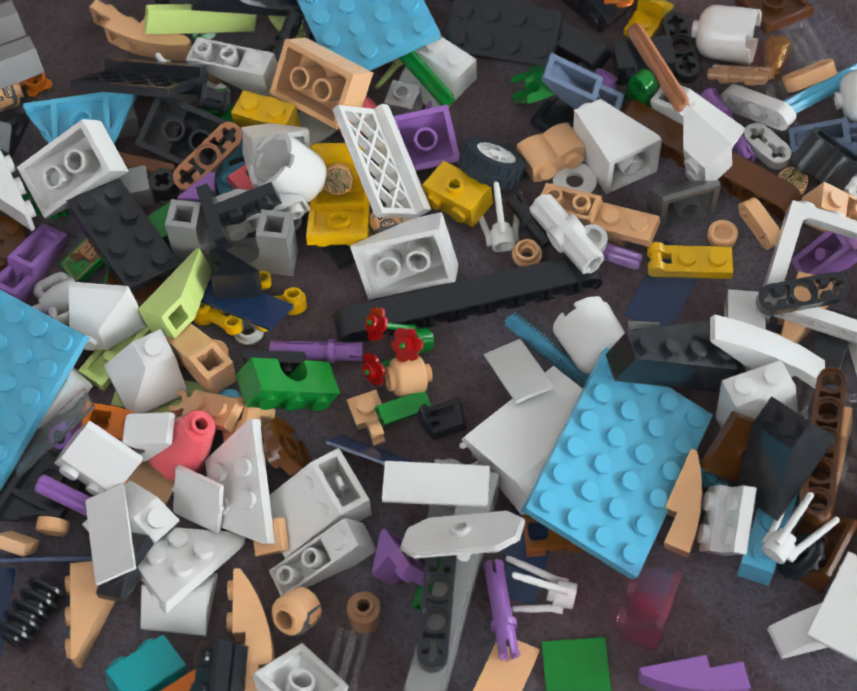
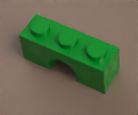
[236,357,340,412]

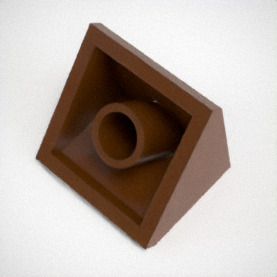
[776,517,857,593]

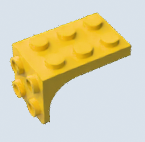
[306,143,370,247]

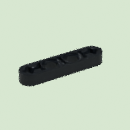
[417,555,457,673]

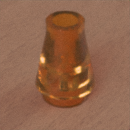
[764,35,792,79]

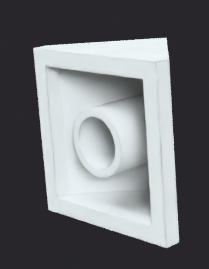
[141,573,218,637]

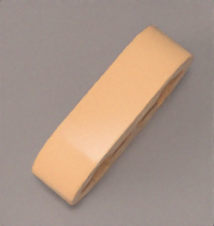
[782,59,837,93]
[738,197,780,250]

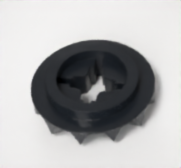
[776,534,827,582]

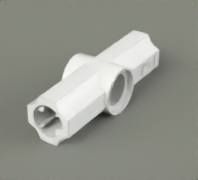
[529,194,604,274]

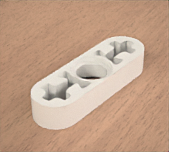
[720,84,796,131]

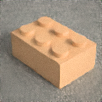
[269,38,373,129]

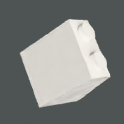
[573,99,662,194]
[715,360,798,428]

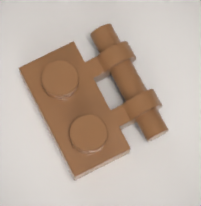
[707,64,775,86]

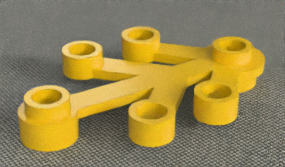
[193,271,307,335]

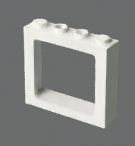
[756,200,857,344]

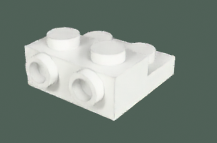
[697,485,756,556]

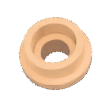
[512,239,542,267]

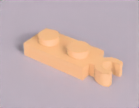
[168,390,245,433]

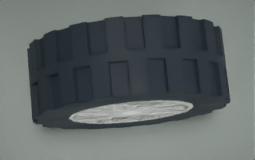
[458,136,527,190]

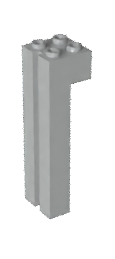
[404,459,499,691]

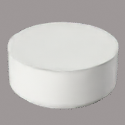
[584,224,608,252]

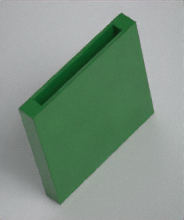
[541,637,611,691]

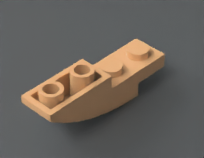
[89,0,192,61]
[541,183,660,247]
[227,569,275,691]

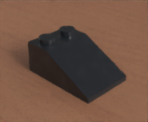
[134,97,237,179]
[737,396,835,521]

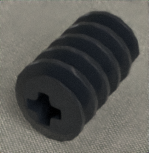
[0,577,67,653]

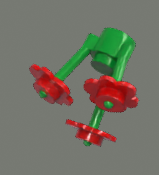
[362,307,434,386]

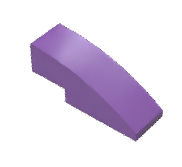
[0,223,68,303]
[637,655,751,691]

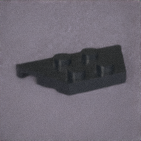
[0,415,86,521]

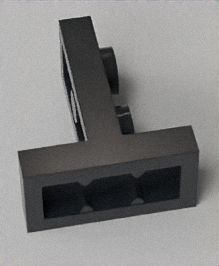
[196,182,282,251]

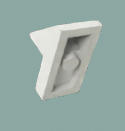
[123,412,175,462]

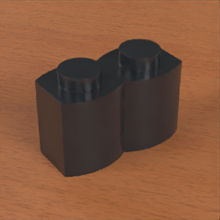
[791,126,857,190]

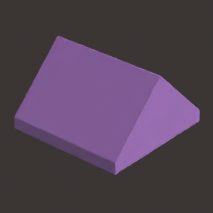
[393,104,460,172]

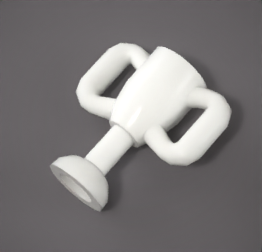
[32,272,75,325]

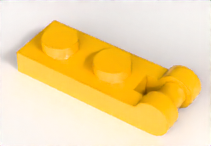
[647,242,733,279]

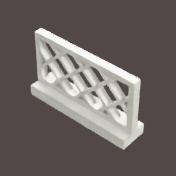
[332,104,431,222]

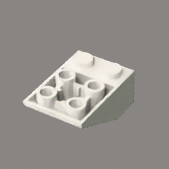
[269,448,372,559]

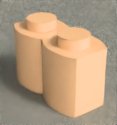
[516,123,585,182]

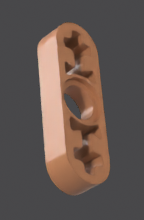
[173,122,242,191]

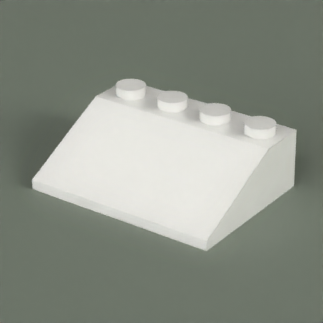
[462,366,582,516]

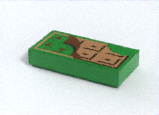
[60,237,104,283]

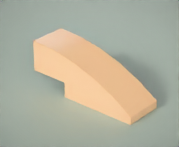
[664,449,702,558]

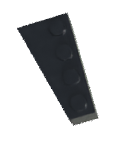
[605,320,738,392]

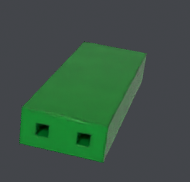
[374,392,432,427]

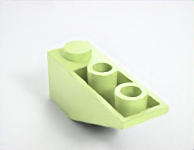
[137,248,212,339]

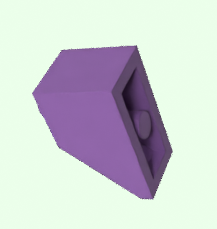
[791,230,857,275]

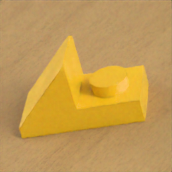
[623,0,674,37]

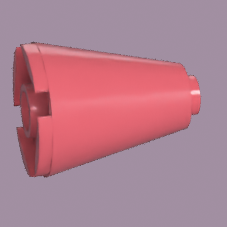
[149,411,215,481]

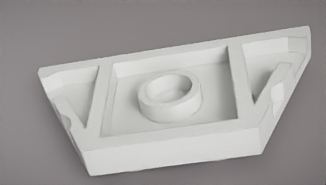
[205,419,275,544]
[136,527,246,613]

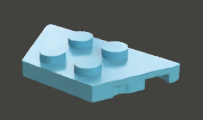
[23,92,137,144]

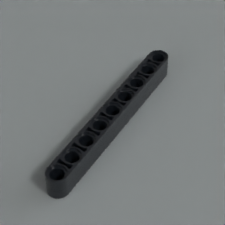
[333,257,603,342]

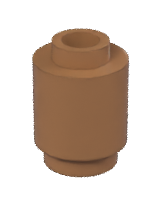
[347,592,382,634]

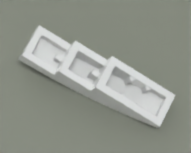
[710,315,825,389]

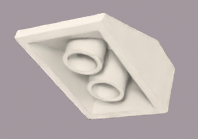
[17,119,129,218]
[351,212,458,300]

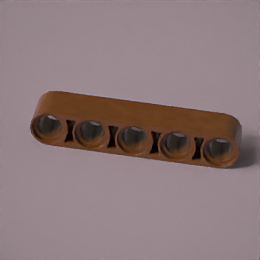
[802,367,847,527]

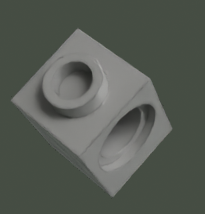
[384,80,423,116]

